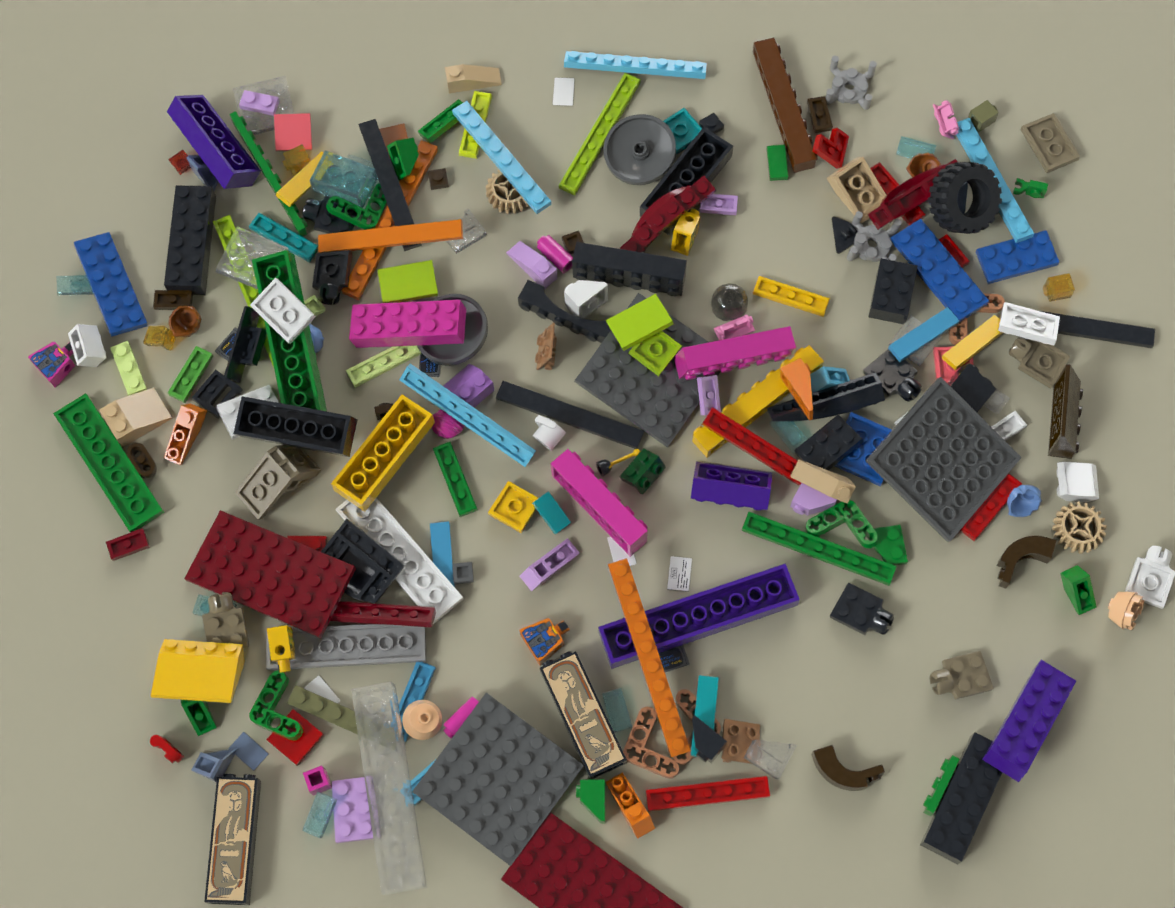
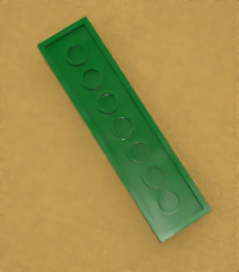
[53,393,164,533]

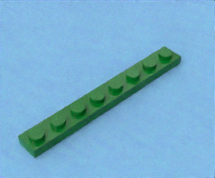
[229,111,308,237]
[742,512,897,586]

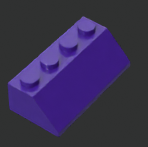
[690,461,772,510]

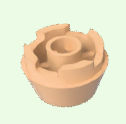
[1108,592,1144,630]
[402,700,442,740]

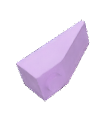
[506,241,557,289]
[519,538,579,591]

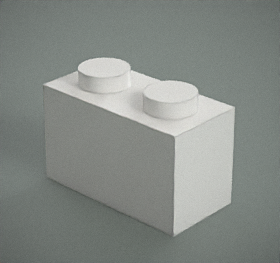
[68,324,106,367]

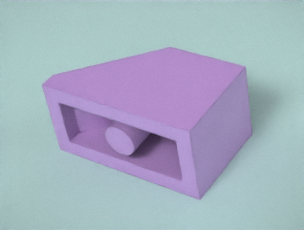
[790,483,837,516]

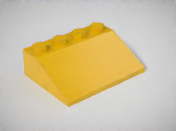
[151,639,245,703]

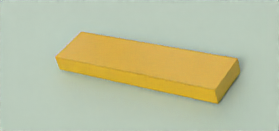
[276,151,336,207]
[753,276,830,317]
[942,315,1004,371]

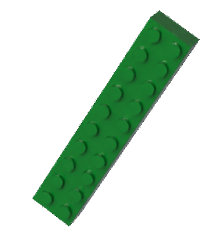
[252,250,327,412]

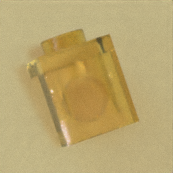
[143,326,176,351]

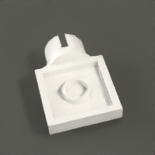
[1125,546,1175,609]

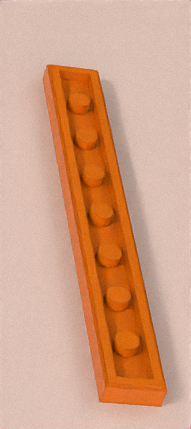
[318,219,463,253]

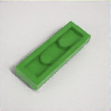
[168,346,214,403]

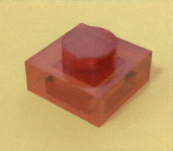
[168,149,191,175]

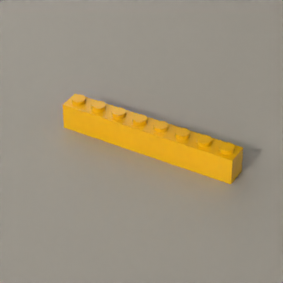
[692,345,824,458]

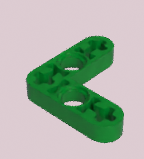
[326,183,386,230]
[806,500,878,549]
[249,670,303,741]

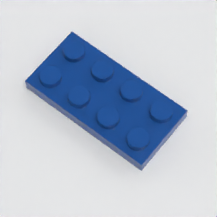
[976,230,1059,284]

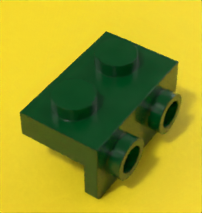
[619,448,666,495]

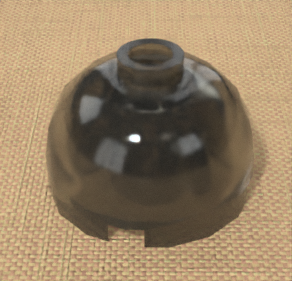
[711,283,748,321]

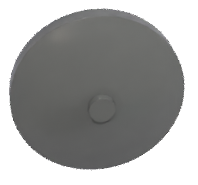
[603,114,676,185]
[417,294,488,366]

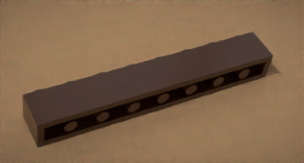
[753,37,818,173]

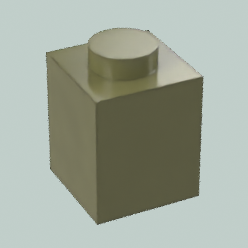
[968,100,999,133]

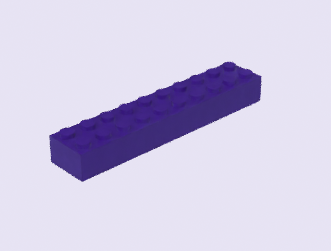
[598,563,800,669]

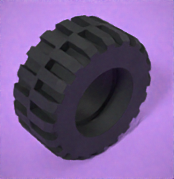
[928,162,1002,234]

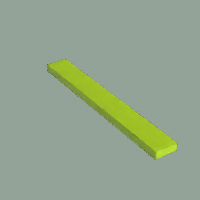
[559,73,641,196]

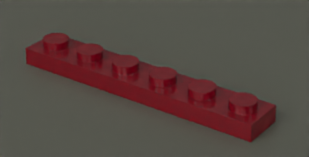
[330,601,436,628]

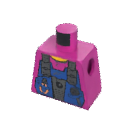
[28,342,75,387]

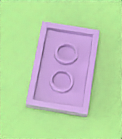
[332,776,377,843]

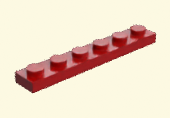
[701,407,801,485]
[646,776,770,812]

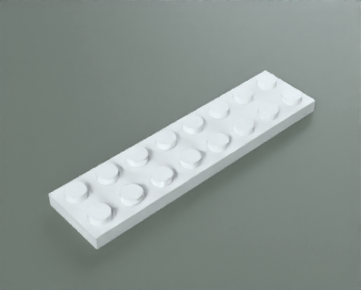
[335,498,464,624]

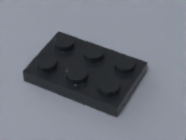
[794,414,864,470]

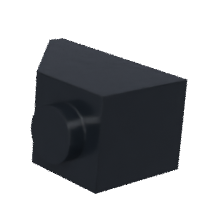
[692,716,727,764]

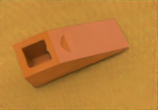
[164,403,207,465]
[605,772,655,839]

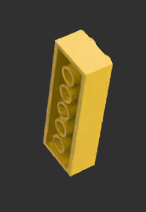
[331,394,435,512]

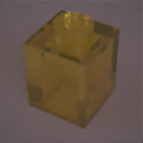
[282,144,311,176]
[1043,273,1075,302]

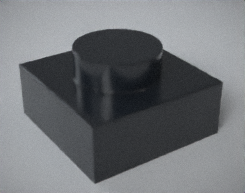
[699,112,724,134]

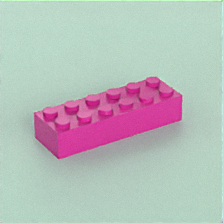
[349,300,466,348]
[674,326,796,380]
[551,449,648,557]

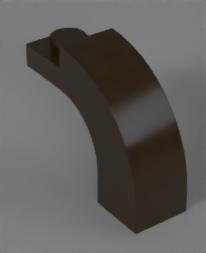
[996,536,1057,589]
[811,745,885,791]

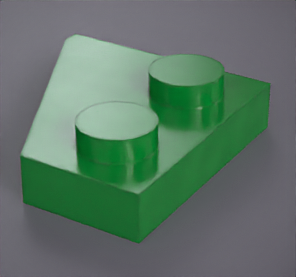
[864,525,908,565]

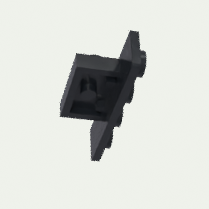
[224,306,267,383]

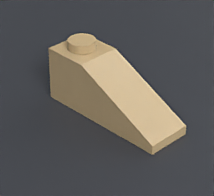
[445,64,502,94]
[791,459,856,504]

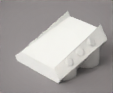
[1057,462,1099,502]

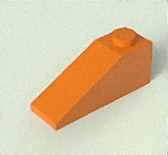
[780,358,813,421]

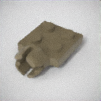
[1009,337,1070,389]
[202,592,249,648]
[929,651,994,700]

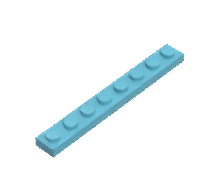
[564,51,707,79]
[452,101,552,214]
[956,118,1034,243]
[399,364,536,467]

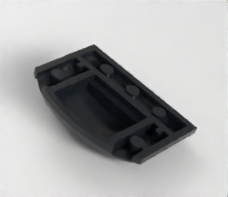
[321,518,405,603]

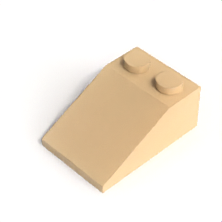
[827,157,886,223]
[99,388,173,447]

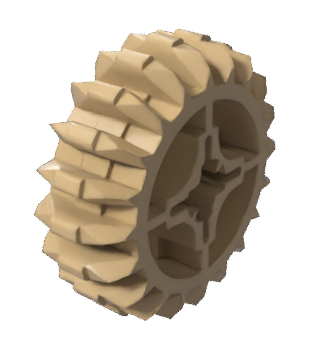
[486,169,529,215]
[1052,501,1107,554]

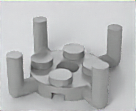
[825,56,877,110]
[847,211,902,262]

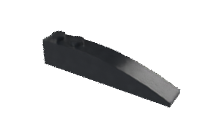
[767,372,885,422]

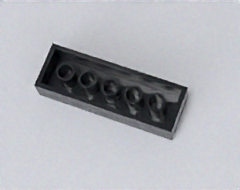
[640,127,733,235]
[164,185,216,295]
[572,242,687,296]
[233,396,358,457]
[920,732,1003,865]

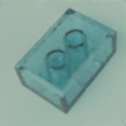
[309,150,378,208]

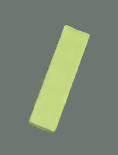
[346,345,421,388]

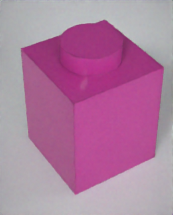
[303,765,332,796]

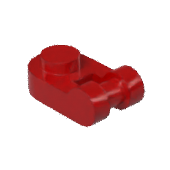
[150,735,184,763]

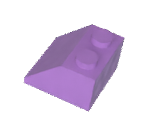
[443,364,494,408]

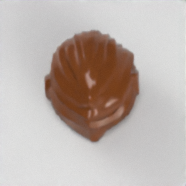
[906,153,941,177]
[168,306,202,337]

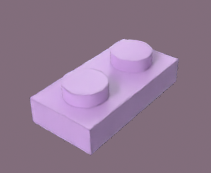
[239,90,280,116]
[700,194,738,215]
[697,375,721,415]

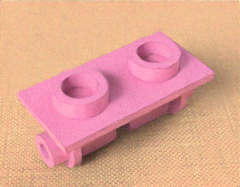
[933,100,959,139]
[713,315,755,340]

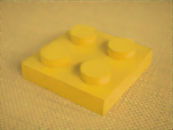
[488,481,538,533]

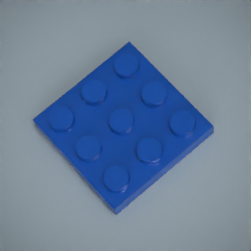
[835,412,892,487]

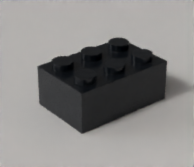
[868,258,918,325]

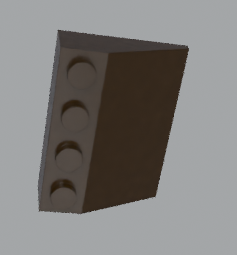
[1048,364,1083,459]

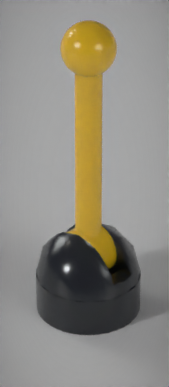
[596,449,641,476]

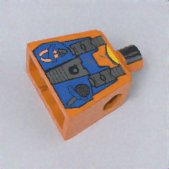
[519,618,570,666]

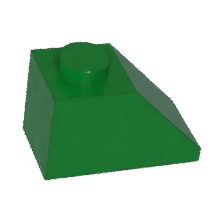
[387,137,419,180]
[1060,565,1097,615]
[181,700,217,736]
[576,779,605,824]

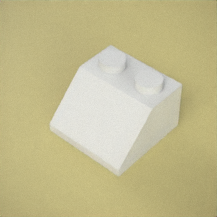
[564,280,608,319]

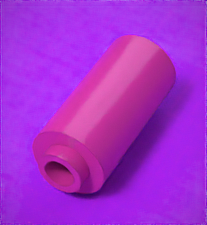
[537,235,573,273]
[443,696,479,739]

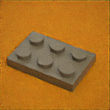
[1020,113,1080,173]

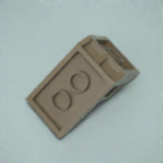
[235,445,321,520]

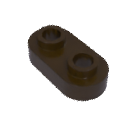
[127,443,157,478]

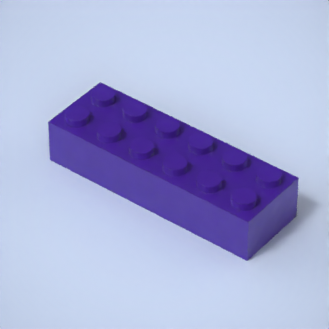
[167,95,261,189]
[982,659,1076,782]

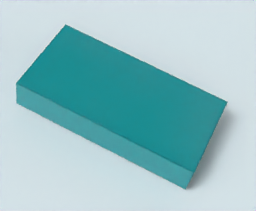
[532,491,571,534]

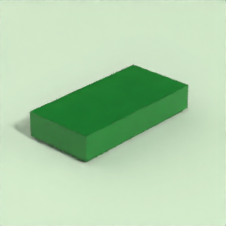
[766,145,788,181]

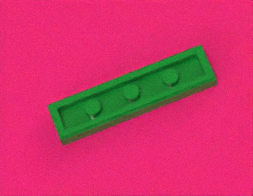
[433,441,478,517]

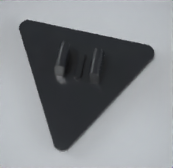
[831,216,858,254]

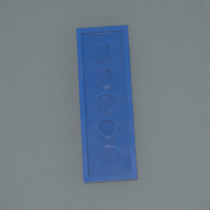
[891,219,989,323]
[74,232,147,337]

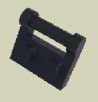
[192,369,243,419]

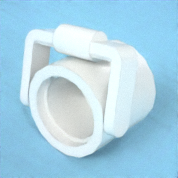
[533,415,566,451]

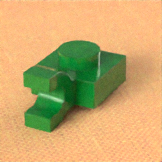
[1013,178,1048,198]

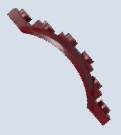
[868,159,958,230]
[620,176,717,253]

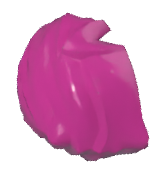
[432,409,465,439]

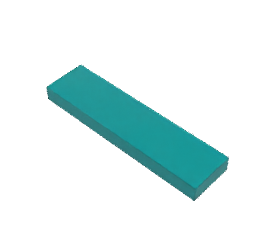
[249,212,318,263]
[691,675,719,757]

